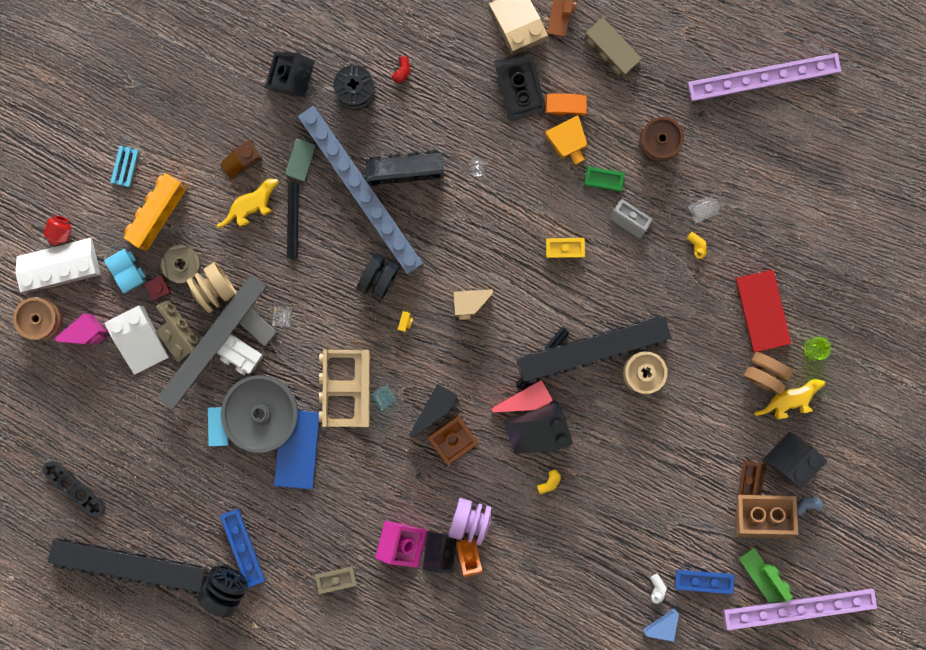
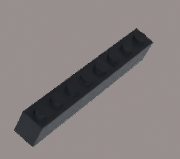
[515,315,671,383]
[48,538,208,594]

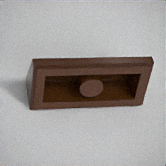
[738,460,766,495]

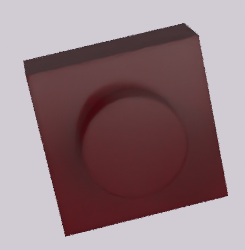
[144,275,171,301]

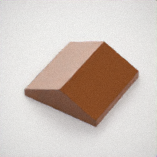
[426,415,478,465]

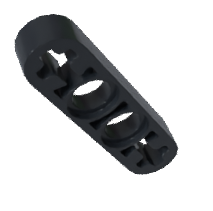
[43,461,105,517]

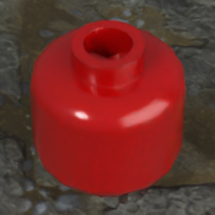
[43,216,72,245]

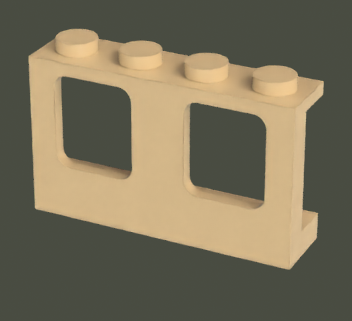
[319,350,370,427]

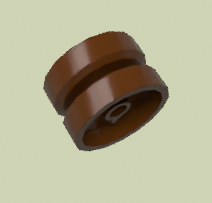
[639,117,684,162]

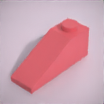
[491,380,553,412]

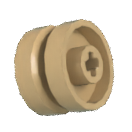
[623,352,667,394]

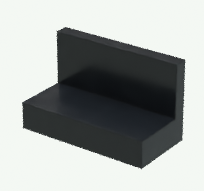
[423,531,456,573]

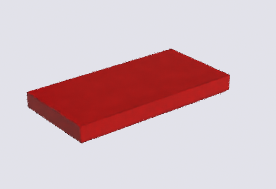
[735,269,791,353]

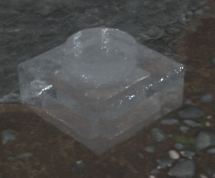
[272,307,292,327]

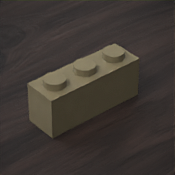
[584,17,642,78]

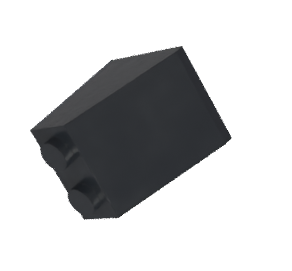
[763,432,828,489]

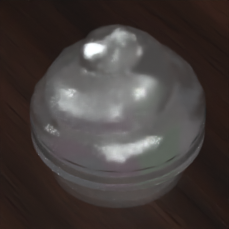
[468,156,487,176]

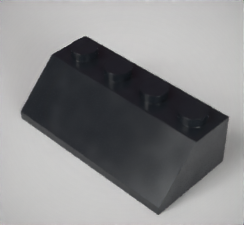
[366,150,445,186]

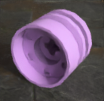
[449,498,491,546]

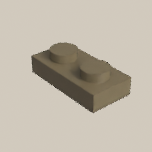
[315,566,357,594]

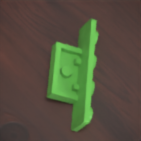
[739,548,793,603]

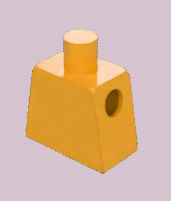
[544,115,587,165]

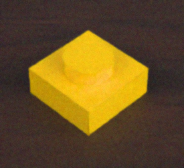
[398,311,413,332]

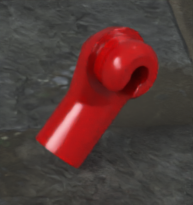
[392,56,411,83]

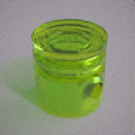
[803,337,831,360]

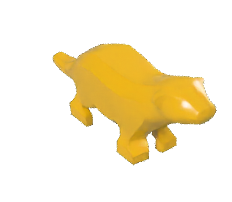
[216,179,279,228]
[754,379,825,419]

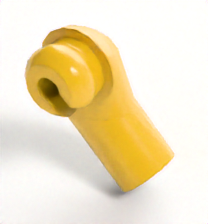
[686,232,707,259]
[537,469,561,495]

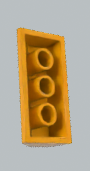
[123,173,188,251]

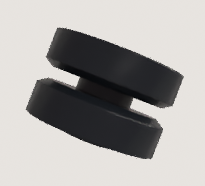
[356,253,400,302]

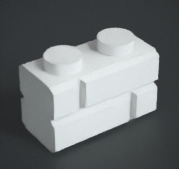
[217,334,264,375]

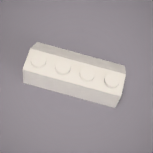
[16,238,101,294]

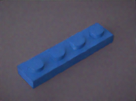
[220,508,266,588]

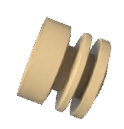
[187,262,237,313]

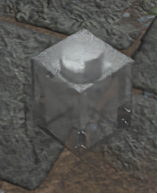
[688,196,720,224]

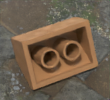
[735,495,798,539]

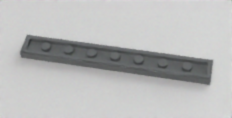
[157,275,267,410]

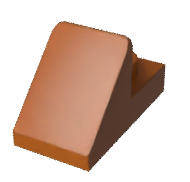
[456,538,483,577]

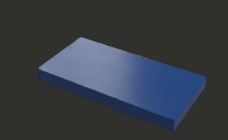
[274,410,319,489]

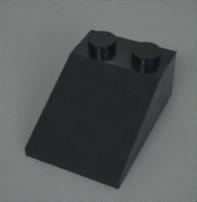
[493,51,546,121]
[409,384,459,437]
[504,402,573,454]

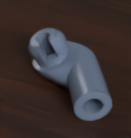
[797,497,823,516]

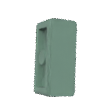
[285,138,316,182]

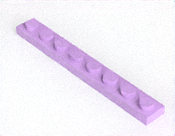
[687,53,841,102]
[722,589,877,630]

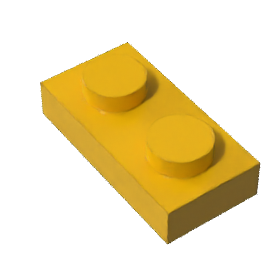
[546,238,585,258]

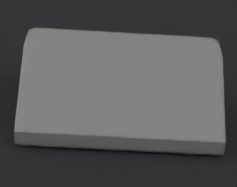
[609,199,653,238]
[240,308,278,346]

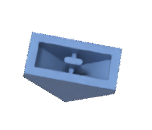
[643,609,679,642]

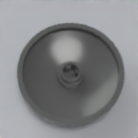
[221,375,299,453]

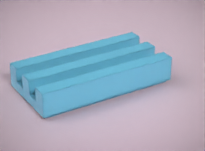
[111,145,139,187]

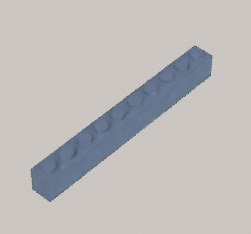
[298,105,424,275]

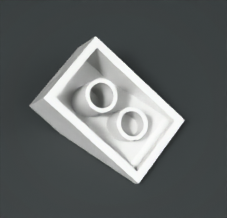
[105,306,169,375]

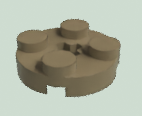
[161,245,201,284]

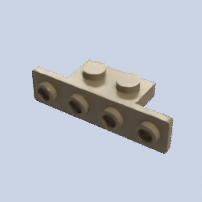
[156,300,213,364]

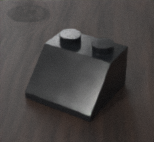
[265,52,315,97]

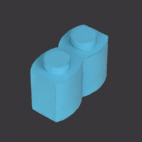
[104,249,146,294]

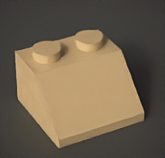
[454,289,493,320]

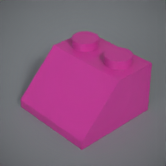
[55,313,108,345]
[375,521,427,568]

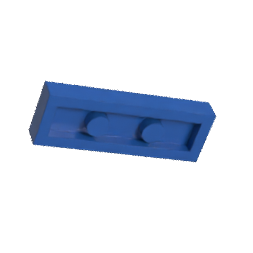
[674,569,735,594]

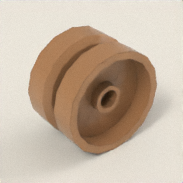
[13,298,62,340]
[743,352,794,396]

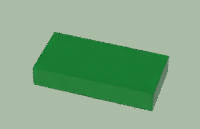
[584,166,625,192]

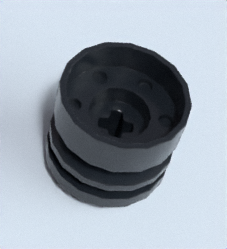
[333,65,375,111]
[197,565,248,617]

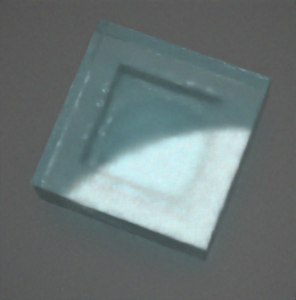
[370,384,397,411]

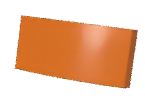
[546,94,587,116]

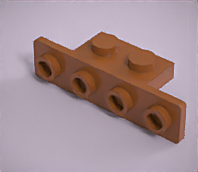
[547,0,577,37]

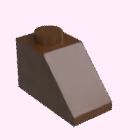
[220,140,263,180]

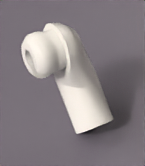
[650,573,667,604]

